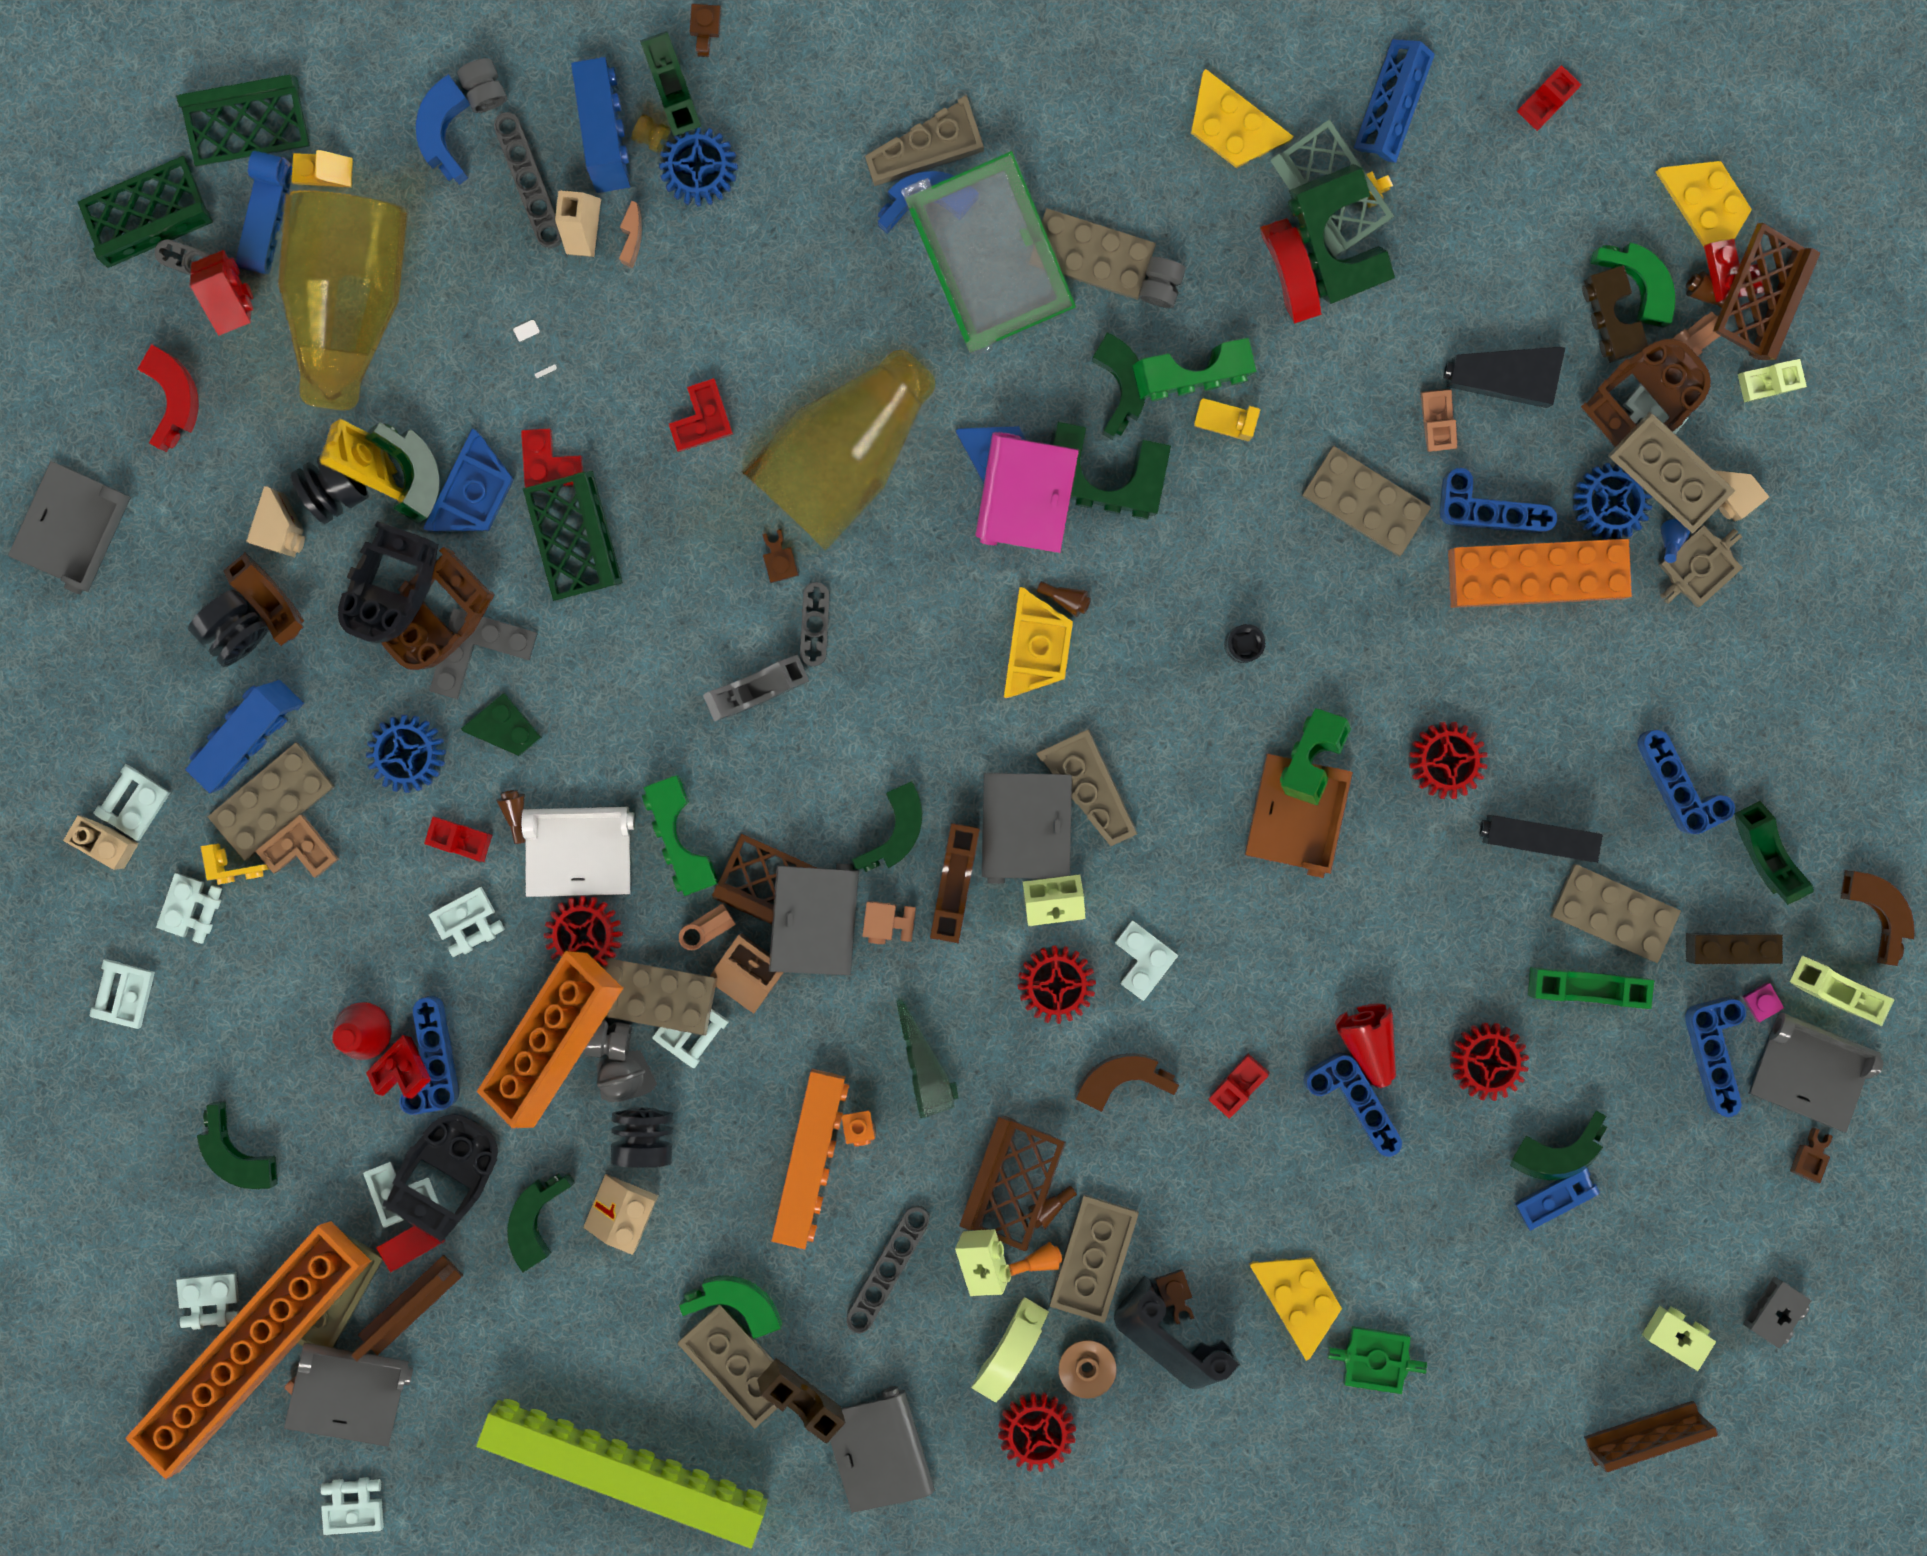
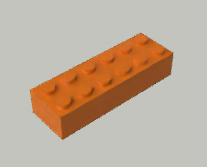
[1448,539,1632,608]
[476,951,623,1128]

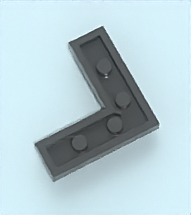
[429,608,538,700]

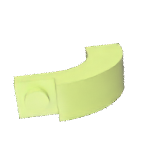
[1790,956,1894,1026]
[971,1297,1049,1402]

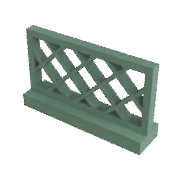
[1270,119,1394,258]

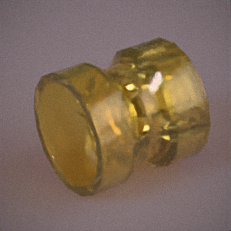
[631,114,671,154]

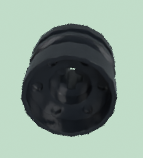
[291,454,369,524]
[188,590,269,667]
[611,1107,673,1168]

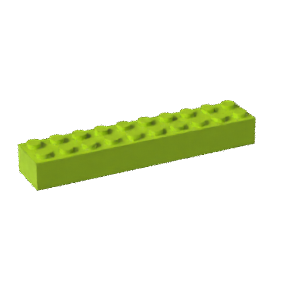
[476,1399,768,1549]

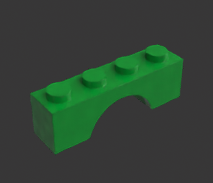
[1132,338,1257,402]
[642,775,719,896]
[1528,967,1654,1009]

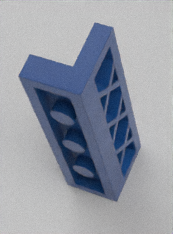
[1354,39,1435,163]

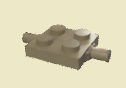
[1659,525,1743,607]

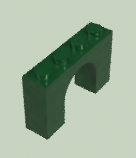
[1288,164,1395,304]
[1050,422,1171,520]

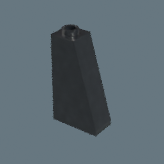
[1443,347,1565,408]
[1479,815,1603,863]

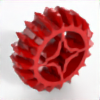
[1409,722,1488,799]
[544,895,623,967]
[1017,945,1096,1024]
[1450,1022,1529,1101]
[998,1392,1076,1472]

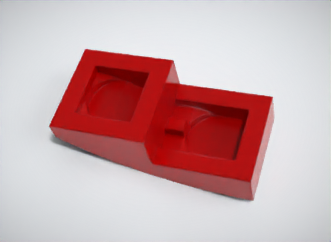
[1517,65,1582,131]
[424,816,493,862]
[1208,1053,1270,1119]
[376,1226,446,1273]

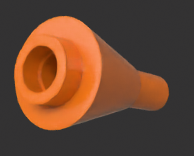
[1009,1242,1062,1276]

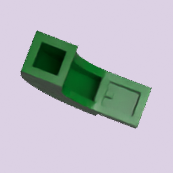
[1590,242,1675,328]
[679,1275,783,1339]

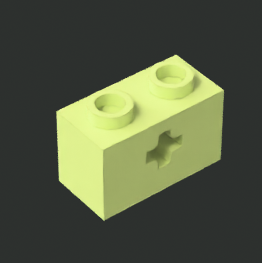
[1023,875,1086,926]
[955,1229,1011,1296]
[1642,1306,1716,1371]

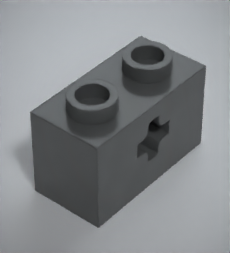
[1743,1276,1812,1349]

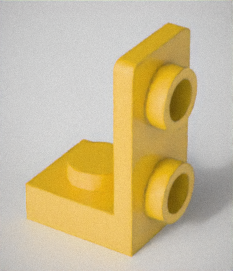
[1194,398,1260,442]
[201,844,270,885]

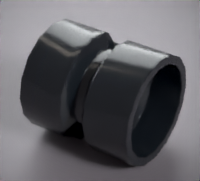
[1224,624,1266,663]

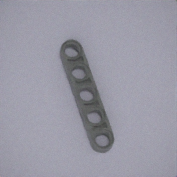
[494,112,562,249]
[846,1205,929,1334]

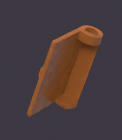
[1244,753,1353,878]

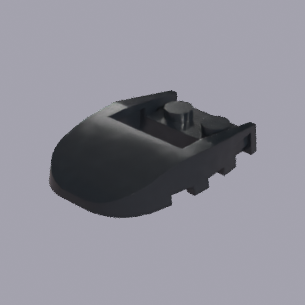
[338,521,439,643]
[382,1114,498,1242]

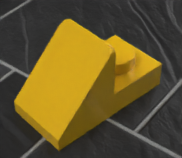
[291,150,353,187]

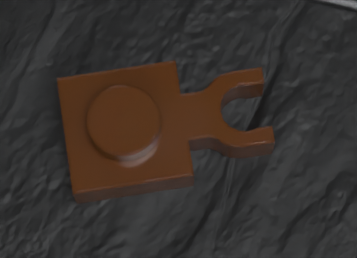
[762,529,799,583]
[1790,1128,1833,1183]
[1155,1269,1195,1325]

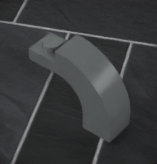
[703,655,809,721]

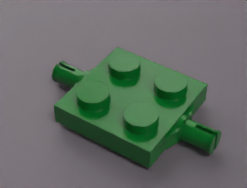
[1327,1326,1427,1394]

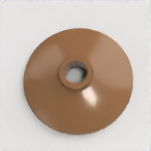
[1059,1340,1116,1399]

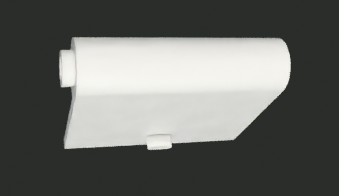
[522,807,635,897]

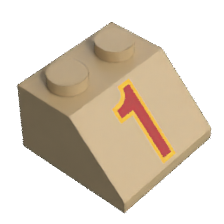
[247,486,305,557]
[583,1174,659,1255]

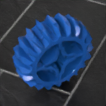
[659,127,738,207]
[1573,463,1653,540]
[366,715,446,793]

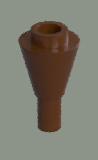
[1686,271,1725,308]
[1037,581,1091,617]
[496,790,526,844]
[1028,1186,1077,1230]

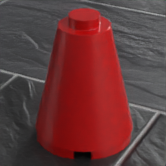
[332,1002,392,1060]
[1335,1003,1396,1088]

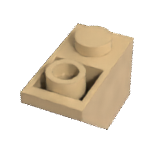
[555,191,601,257]
[1714,470,1769,522]
[63,815,139,870]

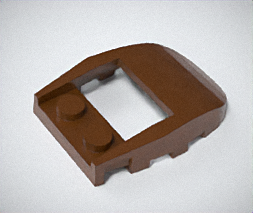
[1581,339,1711,447]
[381,547,495,670]

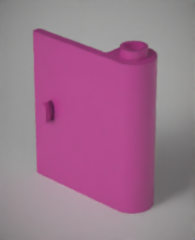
[975,432,1079,553]

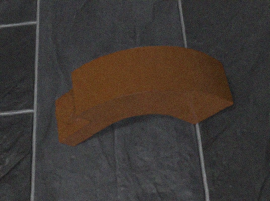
[223,552,304,646]
[1840,870,1915,966]
[1075,1053,1179,1112]

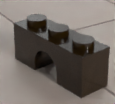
[1582,265,1649,363]
[1686,933,1783,964]
[757,1358,846,1444]

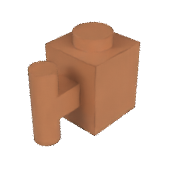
[862,901,916,944]

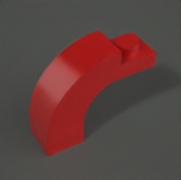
[1260,218,1322,324]
[137,344,199,452]

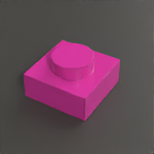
[1743,982,1784,1023]

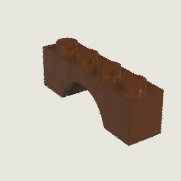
[930,823,980,944]

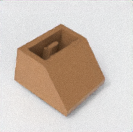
[710,933,784,1014]

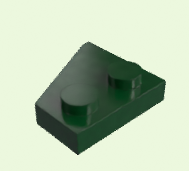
[461,693,542,756]

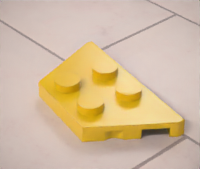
[1191,69,1294,168]
[1656,161,1752,247]
[320,419,403,500]
[1004,587,1073,698]
[1249,1257,1342,1361]

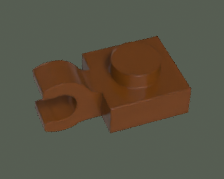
[690,4,721,57]

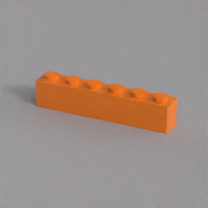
[771,1069,849,1249]

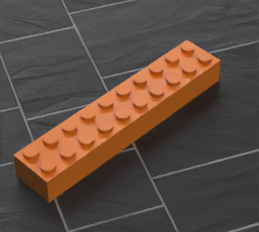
[125,1221,371,1480]

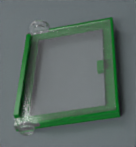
[901,151,1076,356]

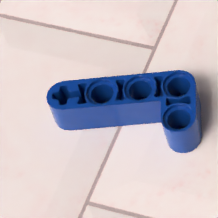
[236,151,292,274]
[1439,468,1557,534]
[1637,730,1735,834]
[400,996,459,1115]
[1685,997,1746,1117]
[1303,1053,1402,1157]

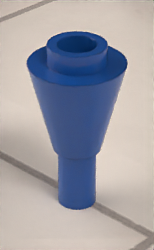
[1661,519,1690,563]

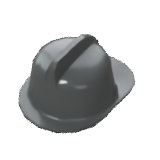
[597,1050,657,1102]

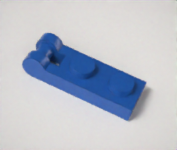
[1514,1168,1600,1231]

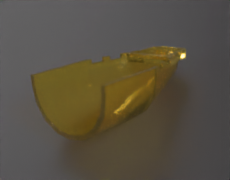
[278,191,408,411]
[741,350,936,551]

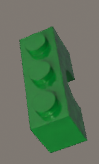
[1280,708,1351,806]

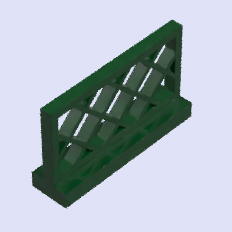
[176,74,310,167]
[77,156,213,268]
[523,471,623,601]

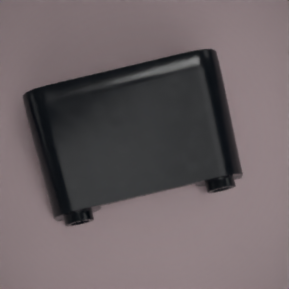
[1114,1275,1240,1389]

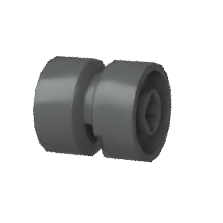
[457,58,508,113]
[1138,257,1186,309]
[584,1020,632,1061]

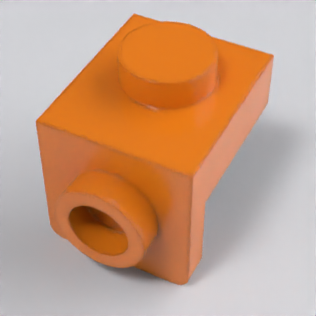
[842,1110,876,1146]

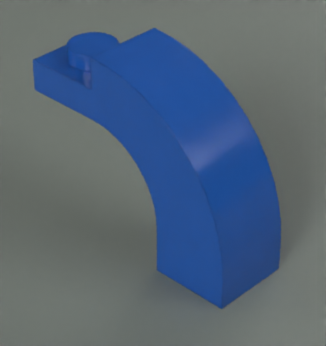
[416,74,470,185]
[878,171,979,234]

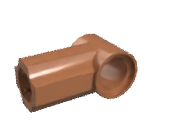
[1672,312,1721,356]
[679,903,736,950]

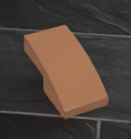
[619,201,642,268]
[1420,389,1457,452]

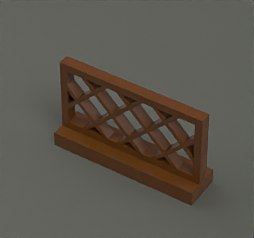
[1713,223,1820,360]
[712,834,819,925]
[959,1116,1066,1251]
[351,1255,463,1362]
[1584,1401,1718,1473]

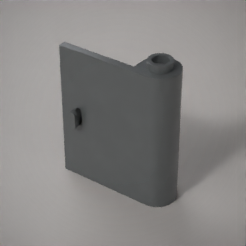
[8,461,131,595]
[982,773,1072,884]
[769,863,859,975]
[1748,1013,1884,1133]
[284,1343,413,1447]
[830,1386,935,1513]

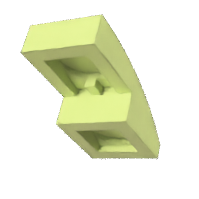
[1738,359,1807,402]

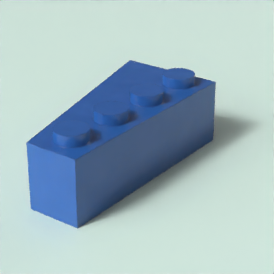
[571,57,630,193]
[185,680,304,794]

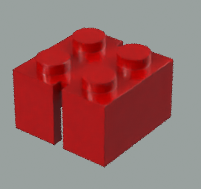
[190,250,254,336]

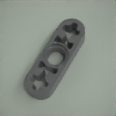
[154,240,239,276]
[800,582,830,667]

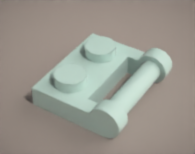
[94,764,171,841]
[89,959,155,1029]
[652,1009,729,1068]

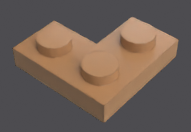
[256,814,339,878]

